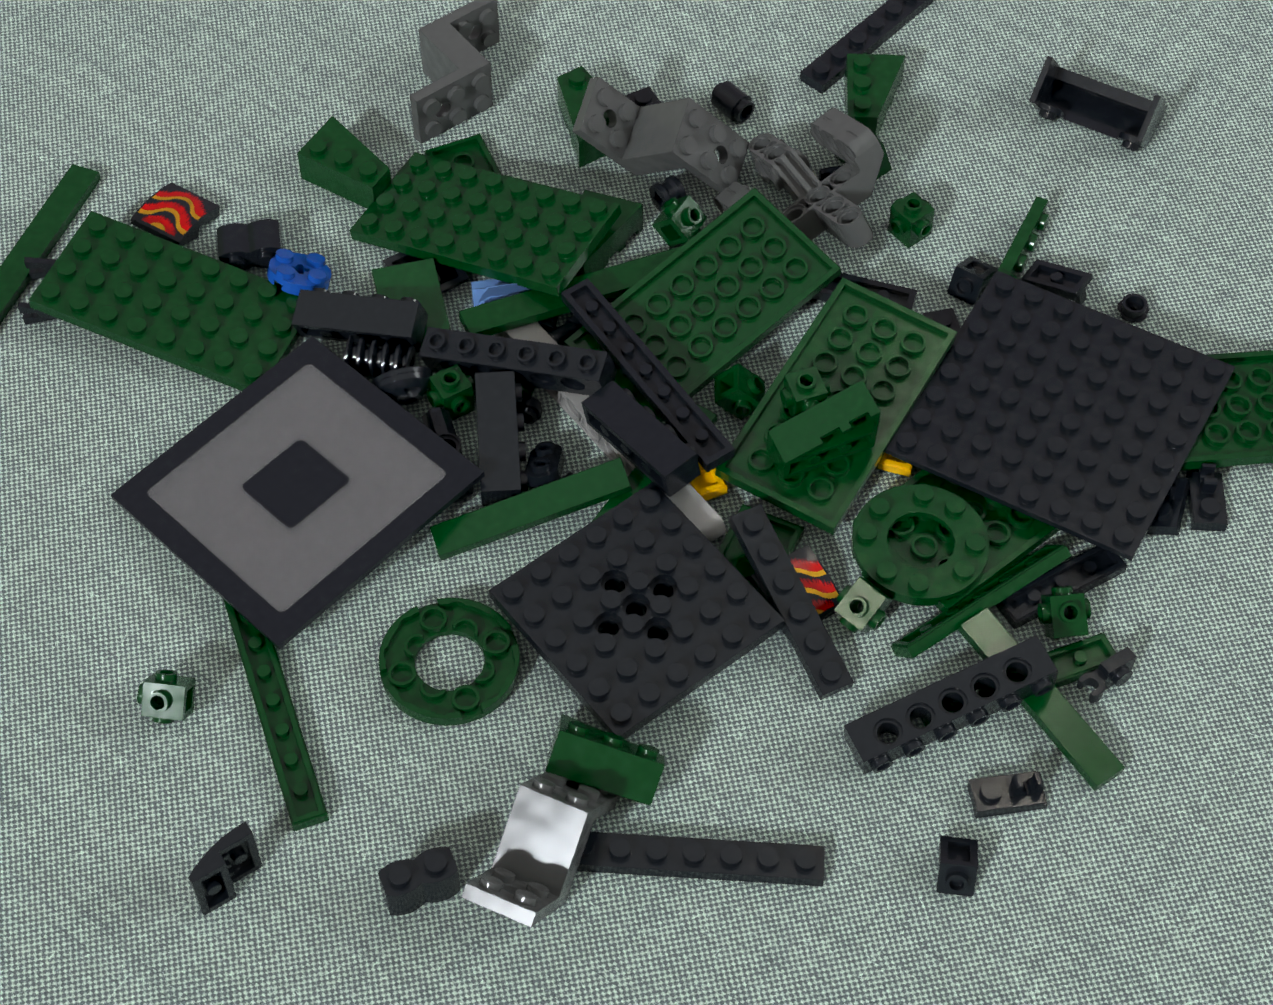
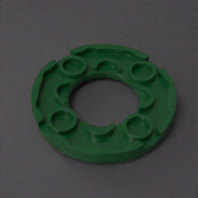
[851,484,989,606]
[379,598,520,726]

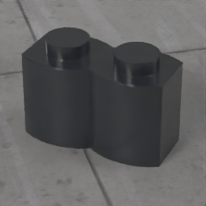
[217,219,283,270]
[378,847,461,916]

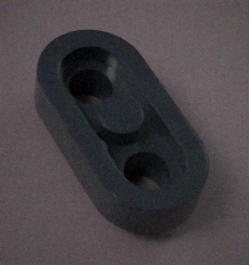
[525,441,565,488]

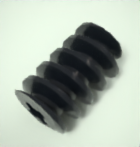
[344,335,416,379]

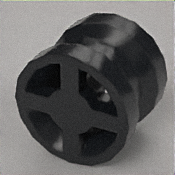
[649,175,687,212]

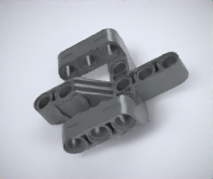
[713,107,884,248]

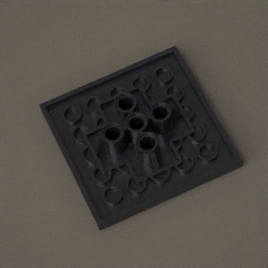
[489,482,785,739]

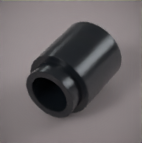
[711,81,755,123]

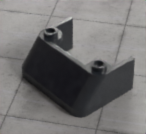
[1029,56,1167,152]

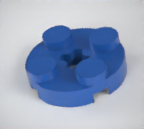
[267,249,331,296]

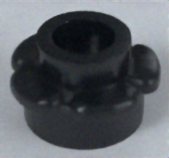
[1117,294,1149,323]

